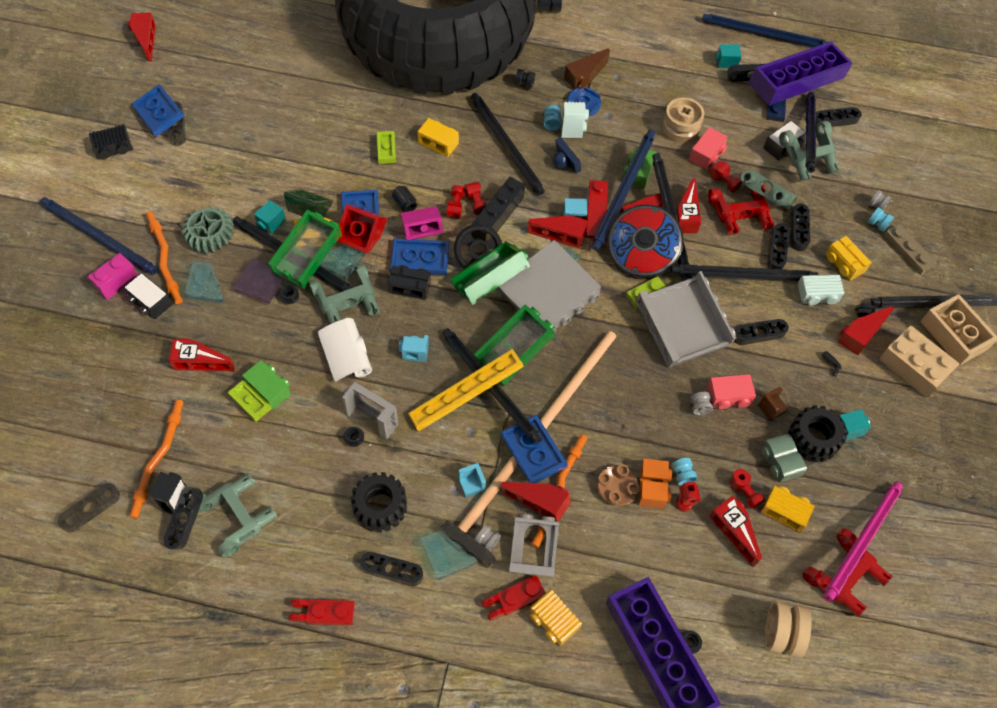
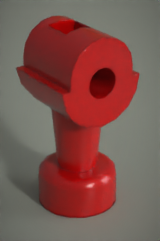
[709,161,742,192]
[464,181,486,215]
[446,185,466,218]
[729,469,765,509]
[676,482,701,512]

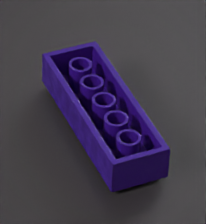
[749,41,853,105]
[606,576,722,708]

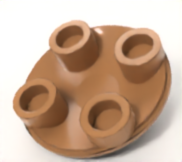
[597,464,639,506]

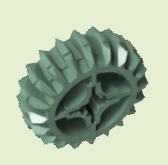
[182,205,234,254]

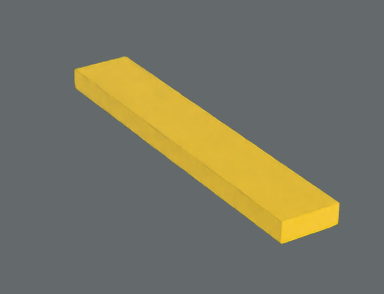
[408,349,524,431]

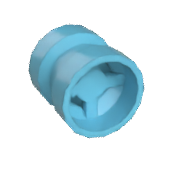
[544,106,561,130]
[868,207,894,232]
[671,458,698,486]

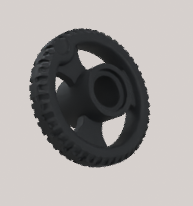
[454,224,502,269]

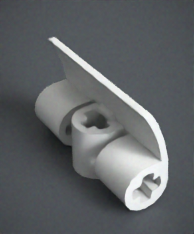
[318,318,372,382]

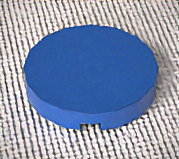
[567,87,601,116]

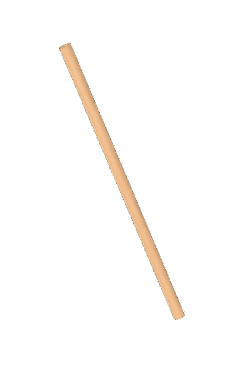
[456,331,616,535]

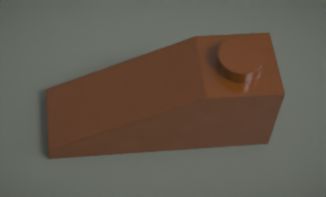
[564,48,610,90]

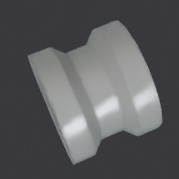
[868,190,892,210]
[690,392,713,415]
[474,525,501,553]

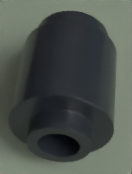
[392,186,418,212]

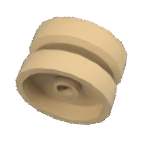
[662,97,705,143]
[765,600,812,658]

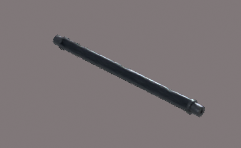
[805,92,817,173]
[471,93,545,195]
[652,153,693,282]
[233,216,353,292]
[670,264,818,281]
[870,294,997,308]
[442,328,543,444]

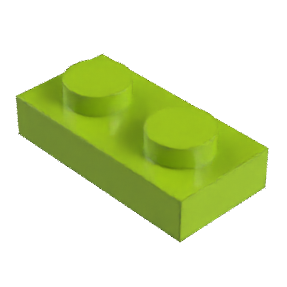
[377,131,396,164]
[626,276,666,310]
[228,380,272,422]

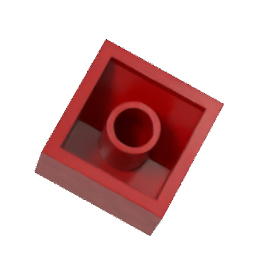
[337,204,388,253]

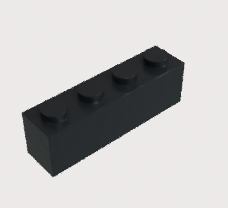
[471,176,525,246]

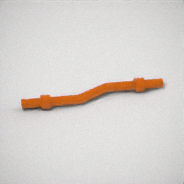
[145,211,183,304]
[129,400,184,519]
[531,434,588,548]

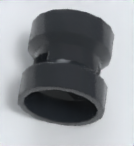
[515,68,536,89]

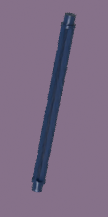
[702,14,829,47]
[591,130,655,251]
[40,197,158,275]

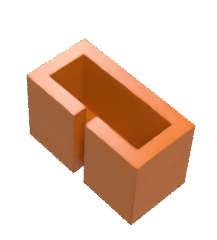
[638,458,672,509]

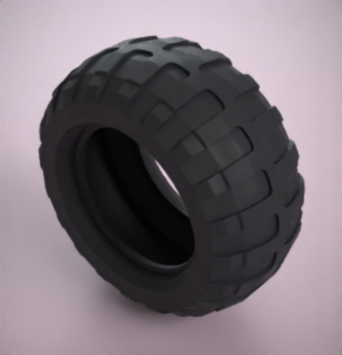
[335,0,536,94]

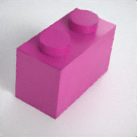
[400,206,443,240]
[88,253,138,300]

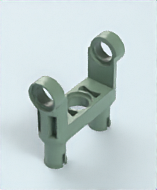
[779,121,840,182]
[741,169,797,210]
[308,263,380,324]
[198,473,278,558]

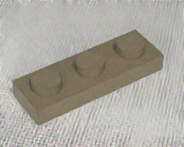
[884,224,937,275]

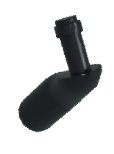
[822,351,842,377]

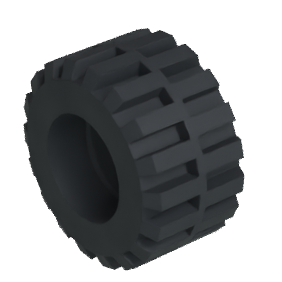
[788,405,847,463]
[351,472,407,533]

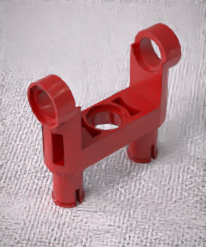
[708,184,774,235]
[802,528,893,617]

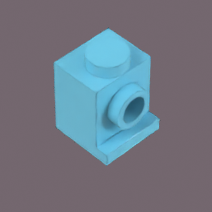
[399,335,429,362]

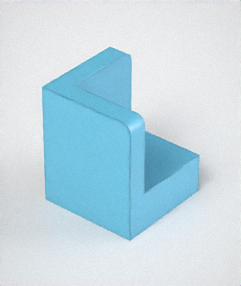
[563,198,587,216]
[458,463,486,498]

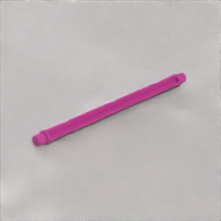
[823,482,903,602]

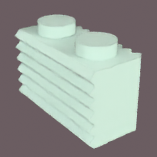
[561,102,589,138]
[798,275,844,305]

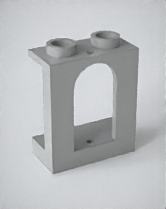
[342,382,398,440]
[509,514,559,577]

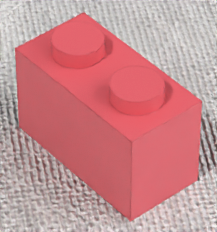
[689,127,728,170]
[707,374,756,409]

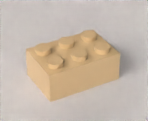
[920,294,997,366]
[879,325,959,398]

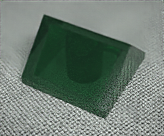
[284,189,333,218]

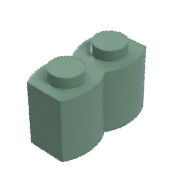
[762,434,807,483]

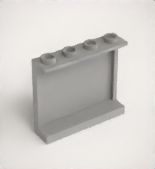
[496,240,601,337]
[635,271,736,368]

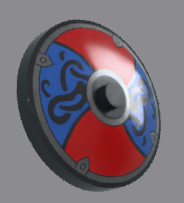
[607,204,683,279]

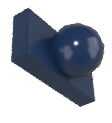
[552,137,581,174]

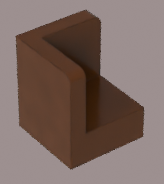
[758,387,788,421]

